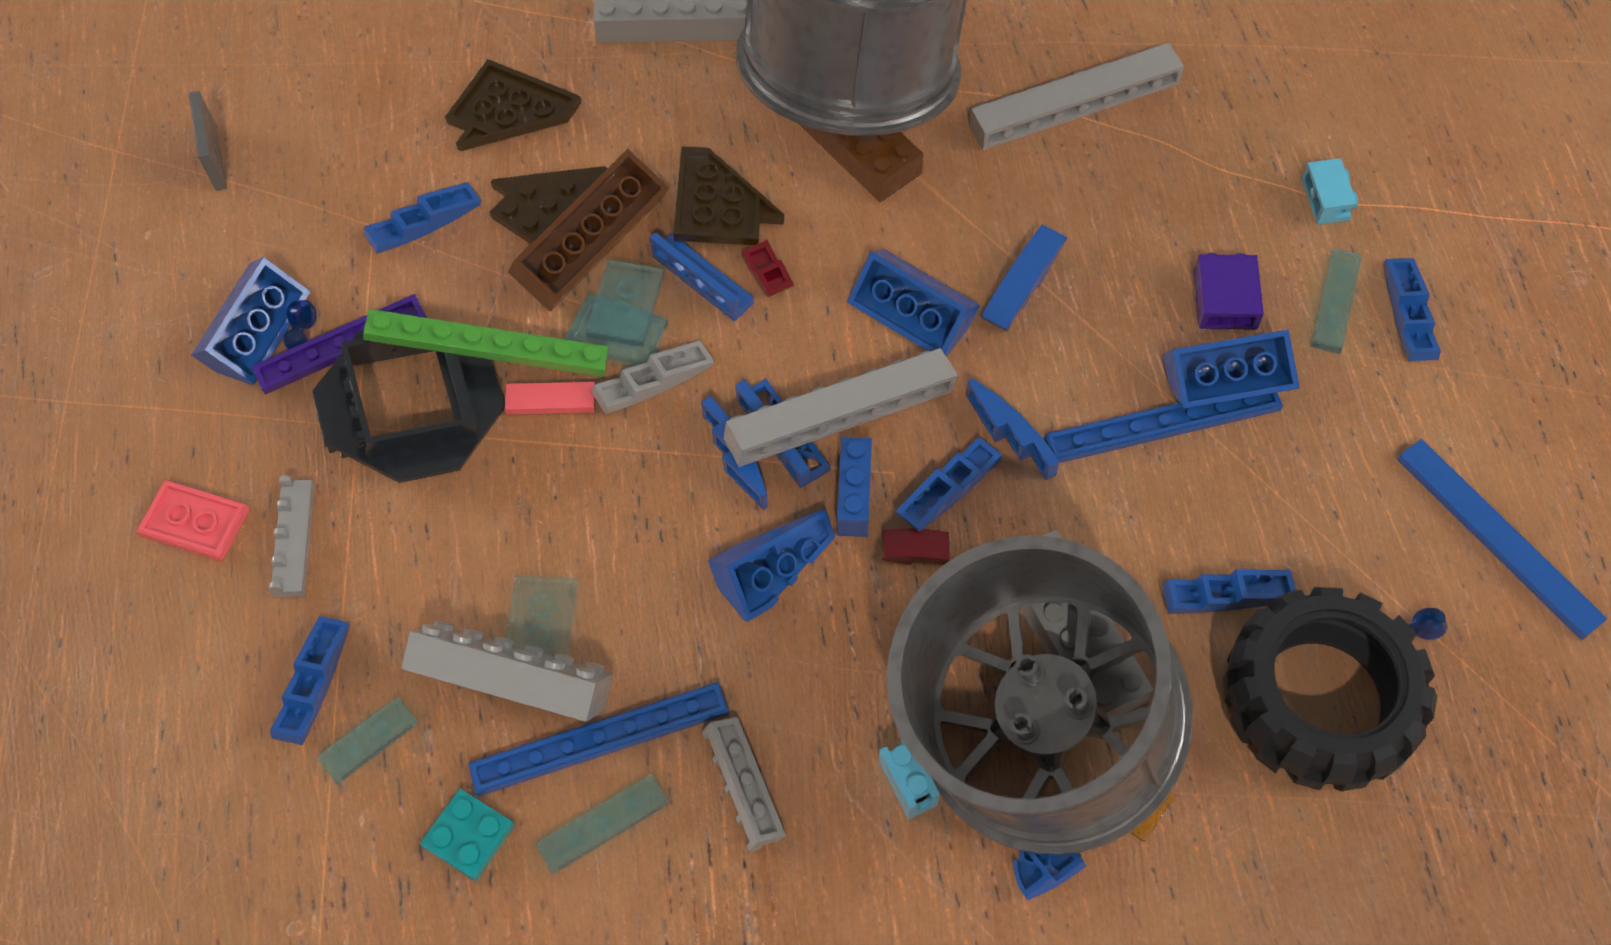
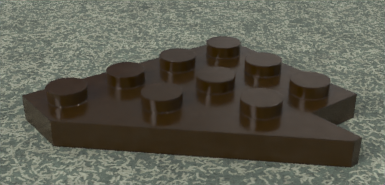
[445,59,582,151]
[673,146,784,245]
[490,166,608,244]

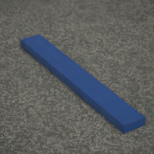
[1044,393,1283,463]
[1397,439,1608,641]
[468,682,729,797]

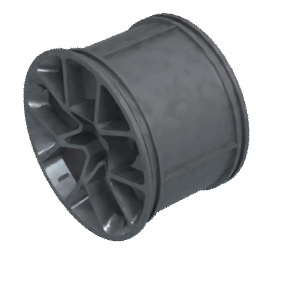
[736,0,967,136]
[887,536,1193,855]

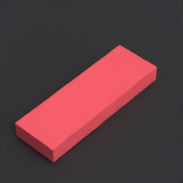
[504,382,596,415]

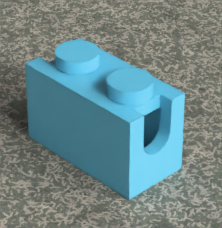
[1301,158,1358,225]
[878,740,940,820]

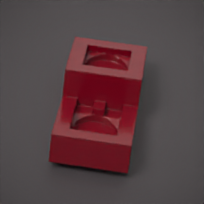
[741,240,794,297]
[882,528,949,565]

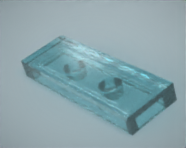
[317,697,419,785]

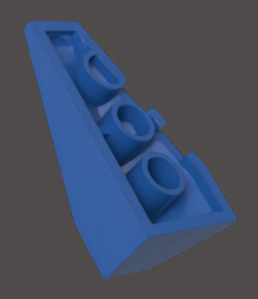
[708,509,835,622]

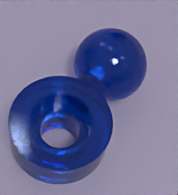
[283,300,317,350]
[1407,607,1448,640]

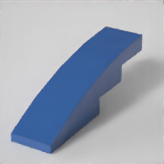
[364,182,481,254]
[981,224,1068,332]
[1384,258,1441,361]
[966,379,1060,480]
[701,396,768,510]
[896,437,1002,532]
[1162,569,1296,614]
[270,616,350,745]

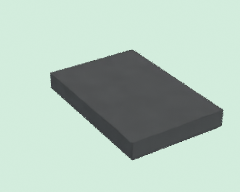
[189,91,227,191]

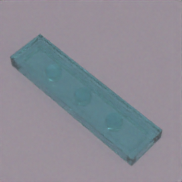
[1311,248,1362,354]
[535,774,669,874]

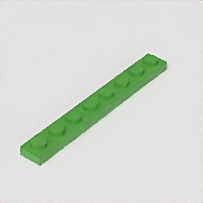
[363,309,608,377]

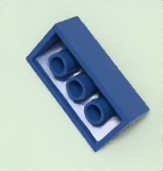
[847,249,980,357]
[191,257,310,385]
[1163,329,1300,409]

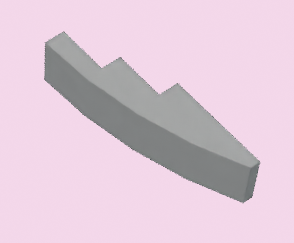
[592,341,714,414]

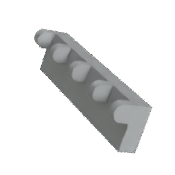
[268,475,315,598]
[702,717,786,852]

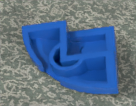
[1014,851,1087,900]

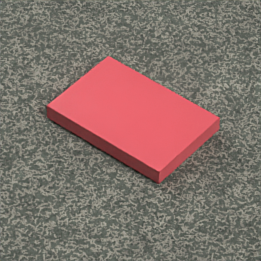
[136,480,250,562]

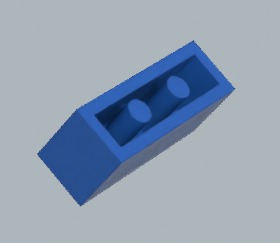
[837,437,872,537]

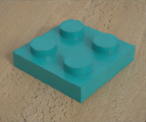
[420,788,515,882]

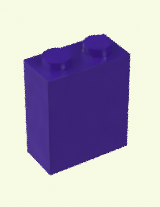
[1194,253,1264,330]

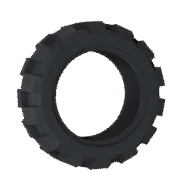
[1223,587,1437,792]

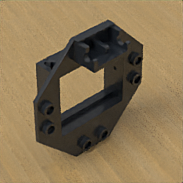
[312,331,505,483]

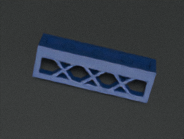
[650,232,754,321]
[735,379,831,488]

